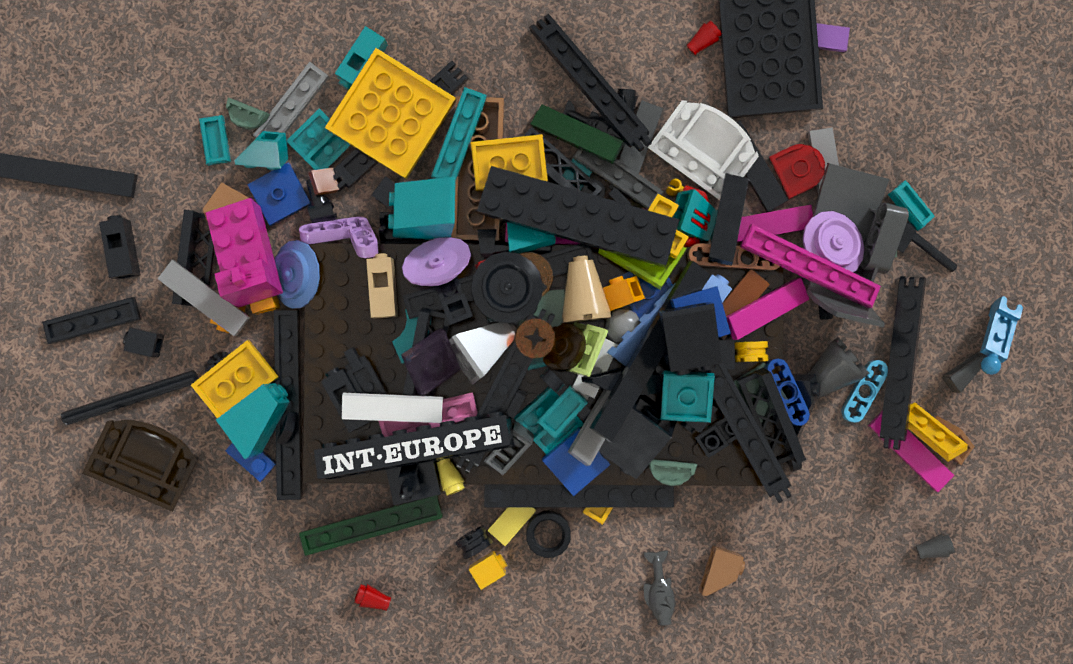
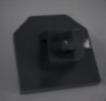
[386,461,442,506]

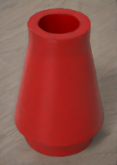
[686,21,722,55]
[354,584,391,611]

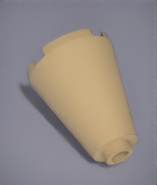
[562,256,611,323]

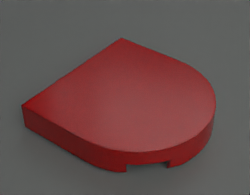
[769,144,825,199]

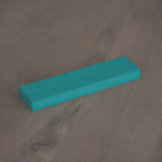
[431,87,487,183]

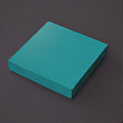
[660,371,715,423]

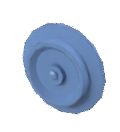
[275,240,320,309]

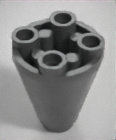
[807,337,870,399]

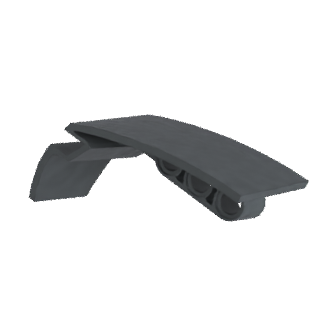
[801,163,909,328]

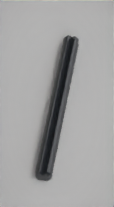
[61,370,198,425]

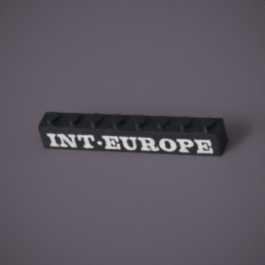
[314,412,515,481]

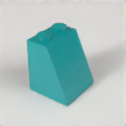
[388,177,455,239]
[216,383,290,459]

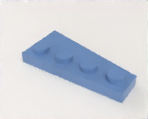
[607,284,675,367]

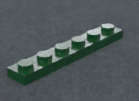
[299,495,443,556]

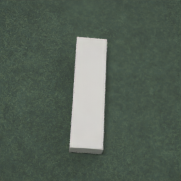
[342,393,443,423]

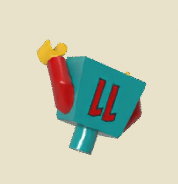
[666,178,717,248]

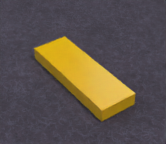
[908,402,968,462]

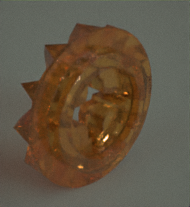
[515,319,555,358]

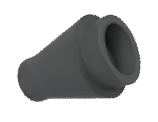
[916,534,955,559]

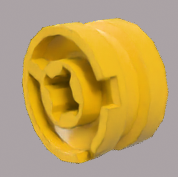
[735,341,769,362]

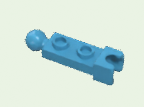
[980,296,1023,375]

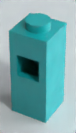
[335,26,388,90]

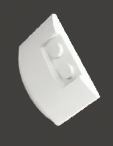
[648,100,759,200]

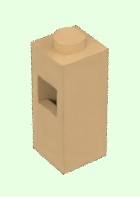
[366,253,398,319]

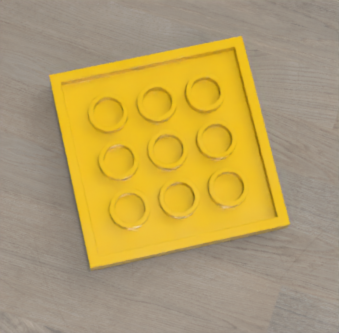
[325,48,456,179]

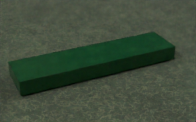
[530,104,624,164]

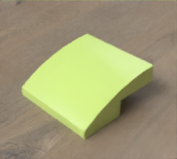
[568,322,608,377]

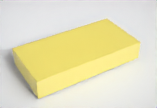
[488,507,536,546]

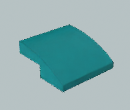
[286,108,350,170]
[514,386,584,454]

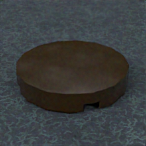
[541,322,586,372]

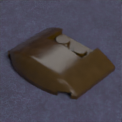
[82,420,198,512]

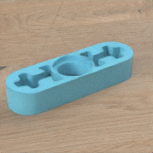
[841,360,888,422]

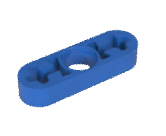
[764,359,810,426]

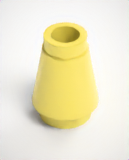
[436,458,465,496]

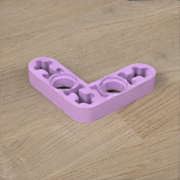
[299,217,378,258]

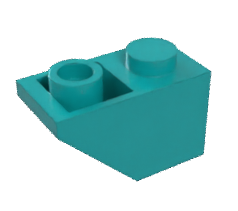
[234,131,288,170]

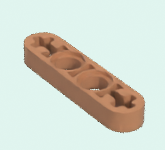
[687,243,780,271]

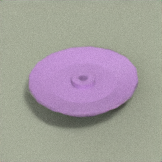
[802,211,864,272]
[402,237,471,286]

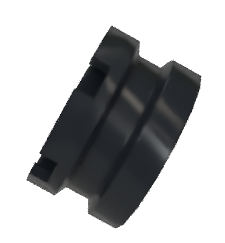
[455,525,493,559]

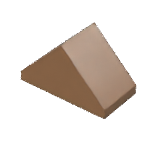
[203,182,249,222]

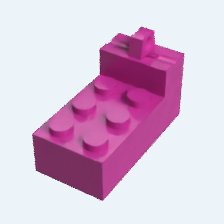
[205,198,283,308]

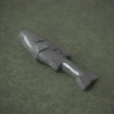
[644,550,675,626]

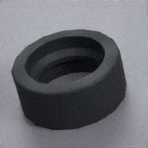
[526,511,571,558]

